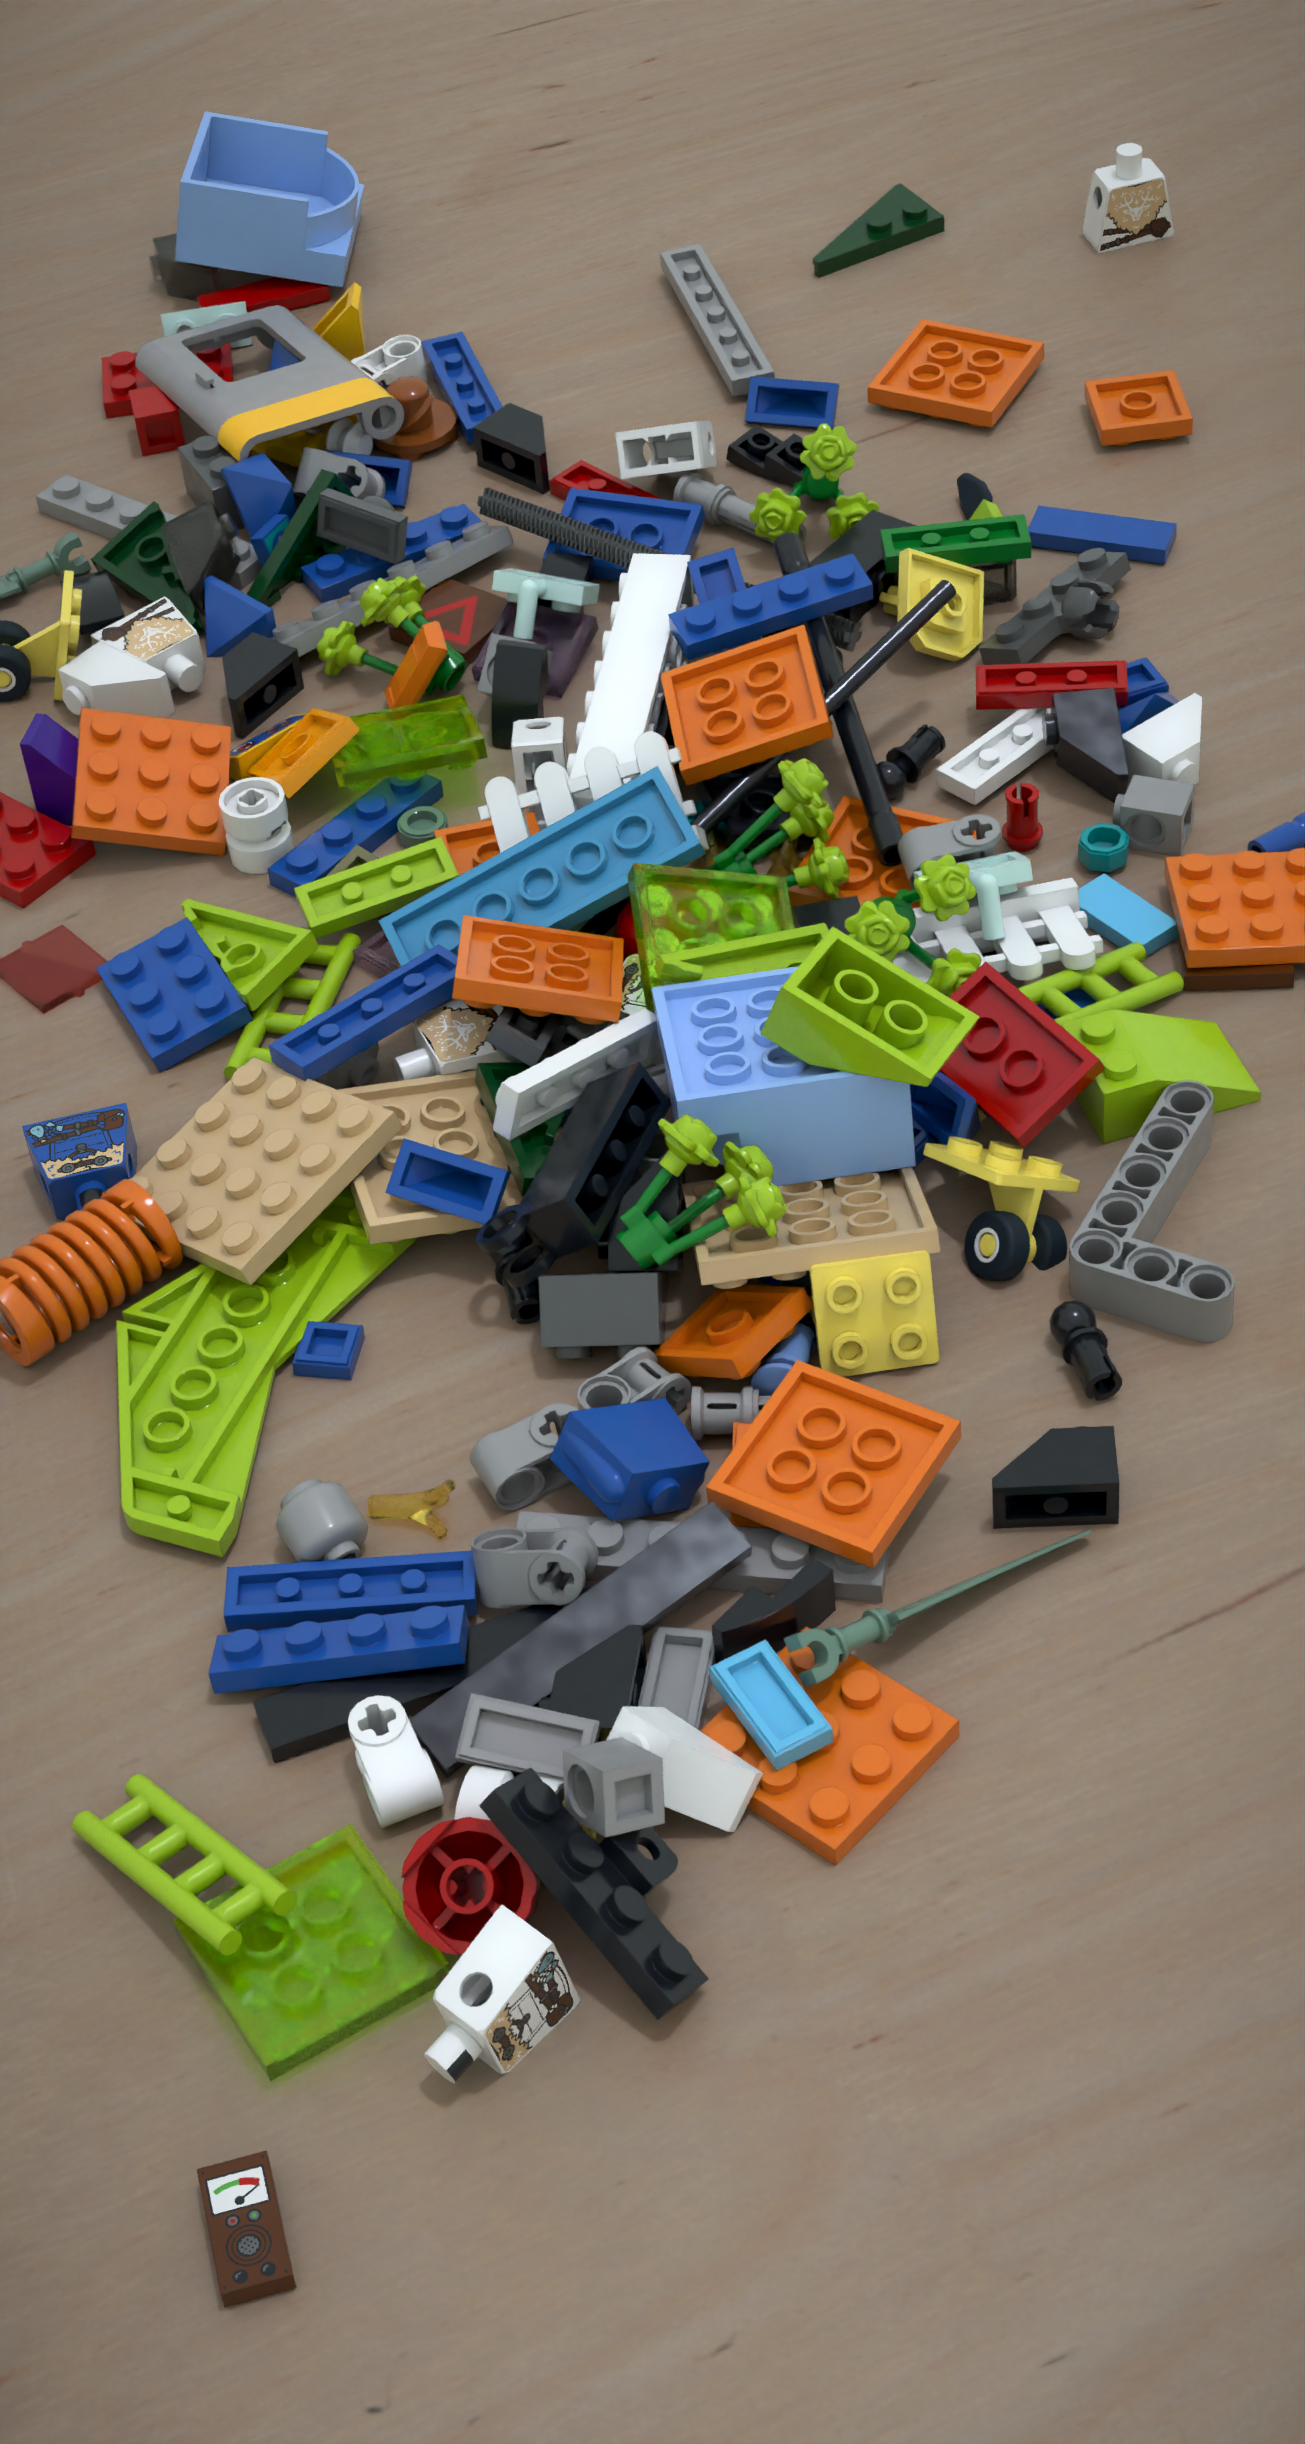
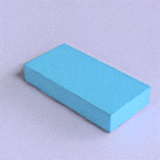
[1078,873,1179,957]
[709,1639,833,1771]

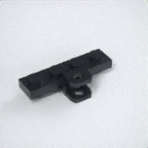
[479,1768,709,2020]

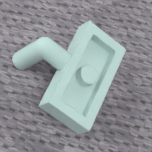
[492,568,600,639]
[913,851,1033,940]

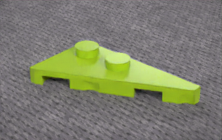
[180,898,319,1011]
[654,923,829,983]

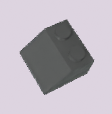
[178,435,303,534]
[539,1271,667,1358]

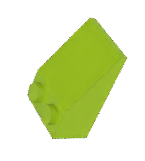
[760,927,980,1087]
[1061,1009,1261,1144]

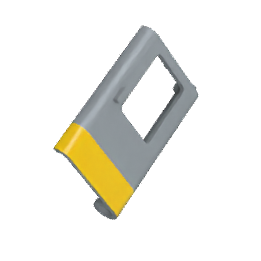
[135,305,404,462]

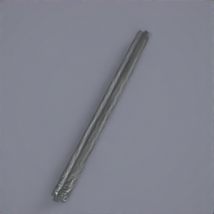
[477,487,862,652]

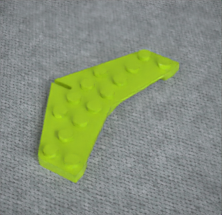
[116,1189,416,1557]

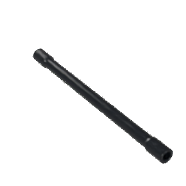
[773,533,903,867]

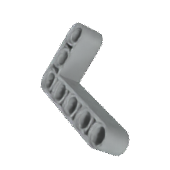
[1069,1080,1235,1343]

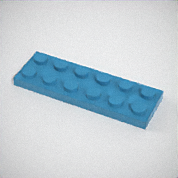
[379,766,706,966]

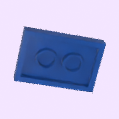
[542,488,705,581]
[96,917,253,1073]

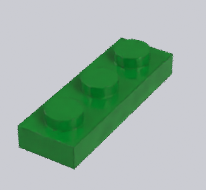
[880,514,1031,573]

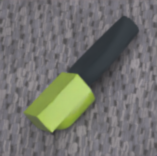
[957,473,1003,520]

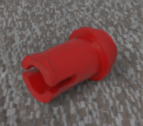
[1002,782,1043,852]

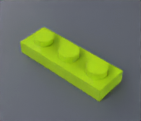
[294,837,459,939]

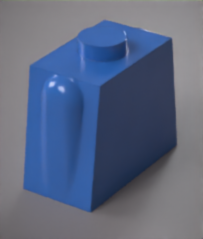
[550,1398,710,1522]

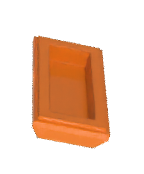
[384,621,448,726]

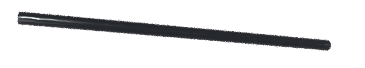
[578,580,956,936]

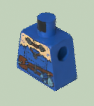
[22,1103,137,1221]

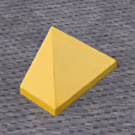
[312,282,366,361]

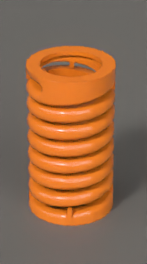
[0,1179,183,1367]

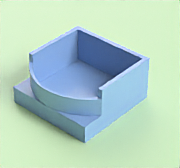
[175,112,364,287]
[651,966,916,1186]

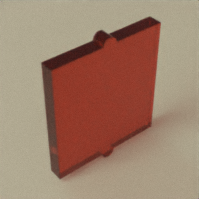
[0,924,108,1014]

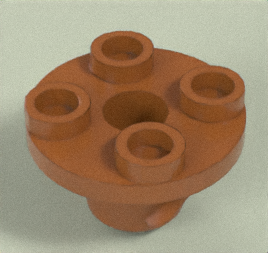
[372,376,458,462]

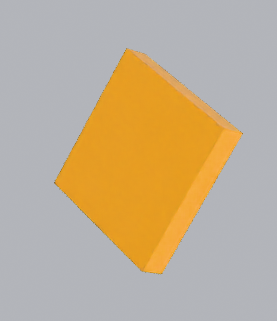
[245,708,360,799]

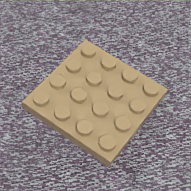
[129,1057,403,1286]
[337,1070,564,1244]
[683,1167,940,1289]

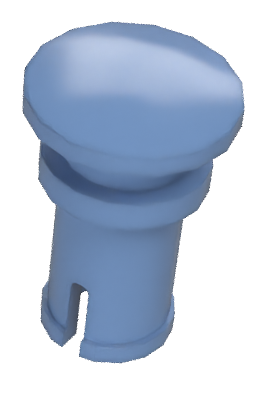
[751,1323,816,1396]

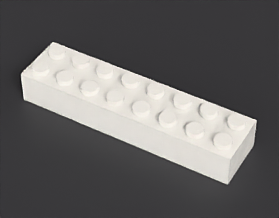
[567,553,695,810]

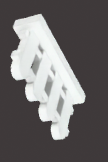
[478,731,710,853]
[892,878,1103,983]

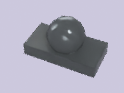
[317,488,408,564]

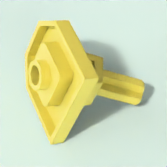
[879,548,984,662]

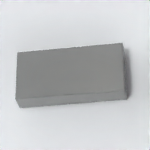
[638,1626,716,1731]
[455,1693,601,1781]

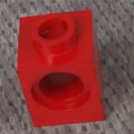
[128,386,185,456]

